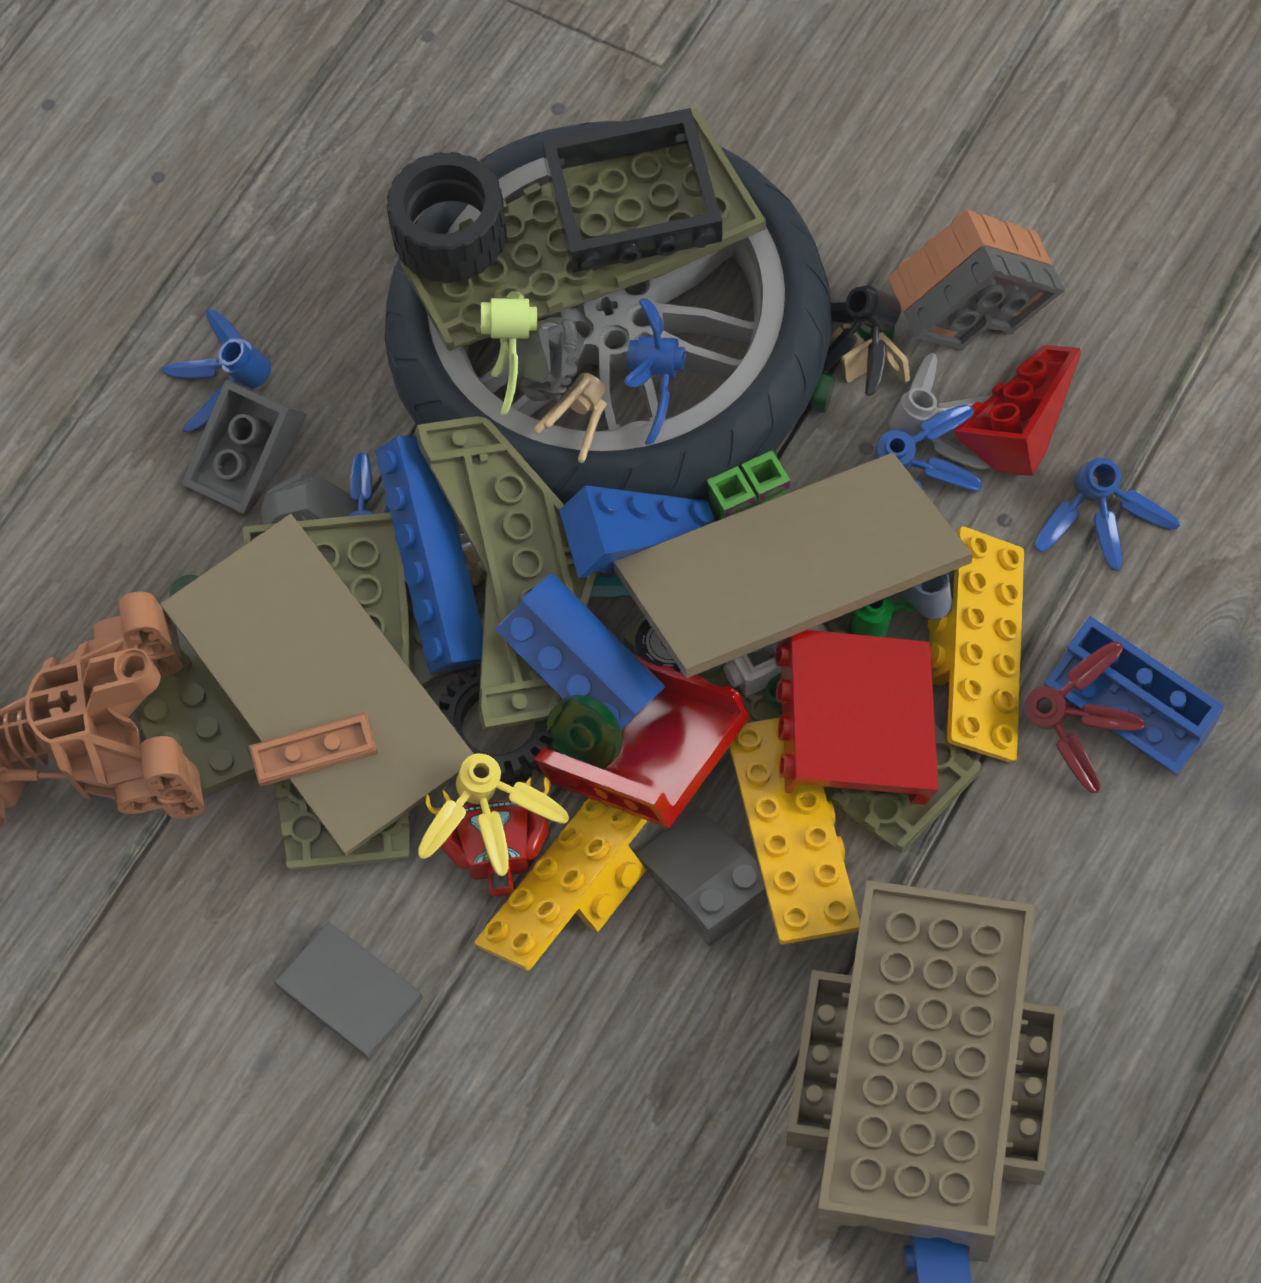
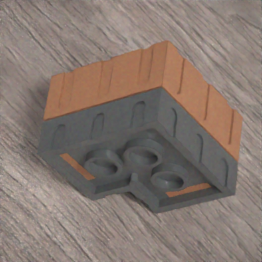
[888,209,1065,350]

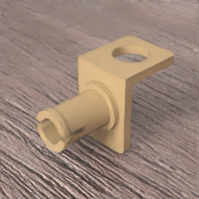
[832,323,910,383]

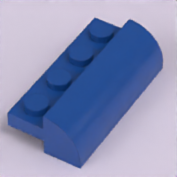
[495,573,666,730]
[1044,616,1224,777]

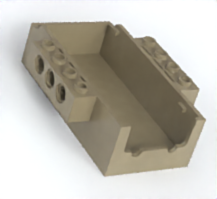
[787,880,1064,1262]

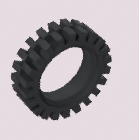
[439,663,555,786]

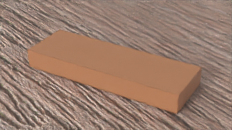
[249,713,378,787]

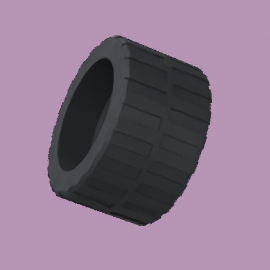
[386,152,507,283]

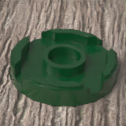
[547,694,623,770]

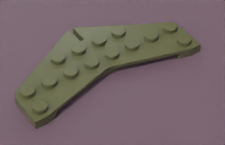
[415,416,597,731]

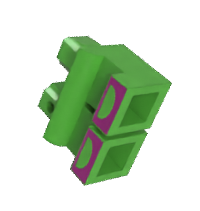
[707,450,791,520]

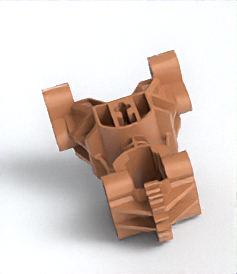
[0,592,205,827]

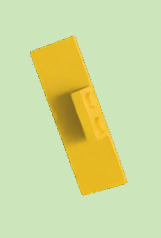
[928,526,1024,763]
[729,718,860,945]
[475,798,647,971]

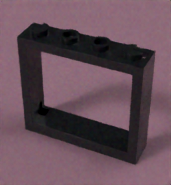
[542,108,722,273]

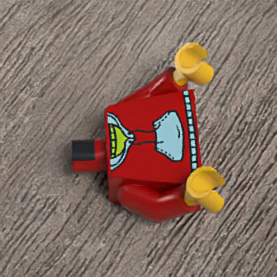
[425,777,551,896]

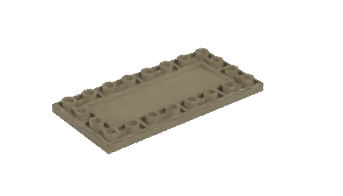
[614,452,972,678]
[160,514,474,856]

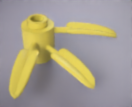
[418,754,569,877]

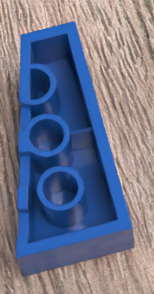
[559,485,715,578]

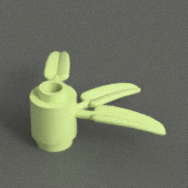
[481,291,537,415]

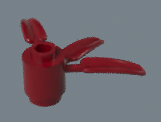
[1025,642,1145,793]

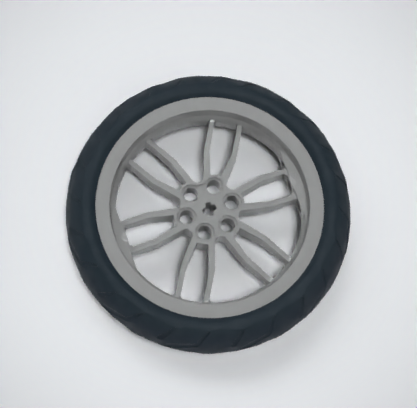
[385,121,832,505]

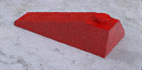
[955,345,1081,476]

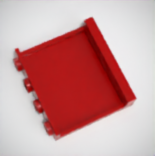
[775,630,938,805]
[534,655,750,829]

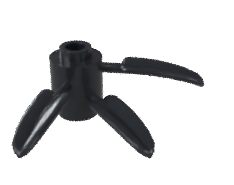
[822,285,901,396]

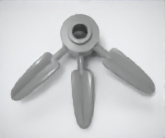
[888,353,991,470]

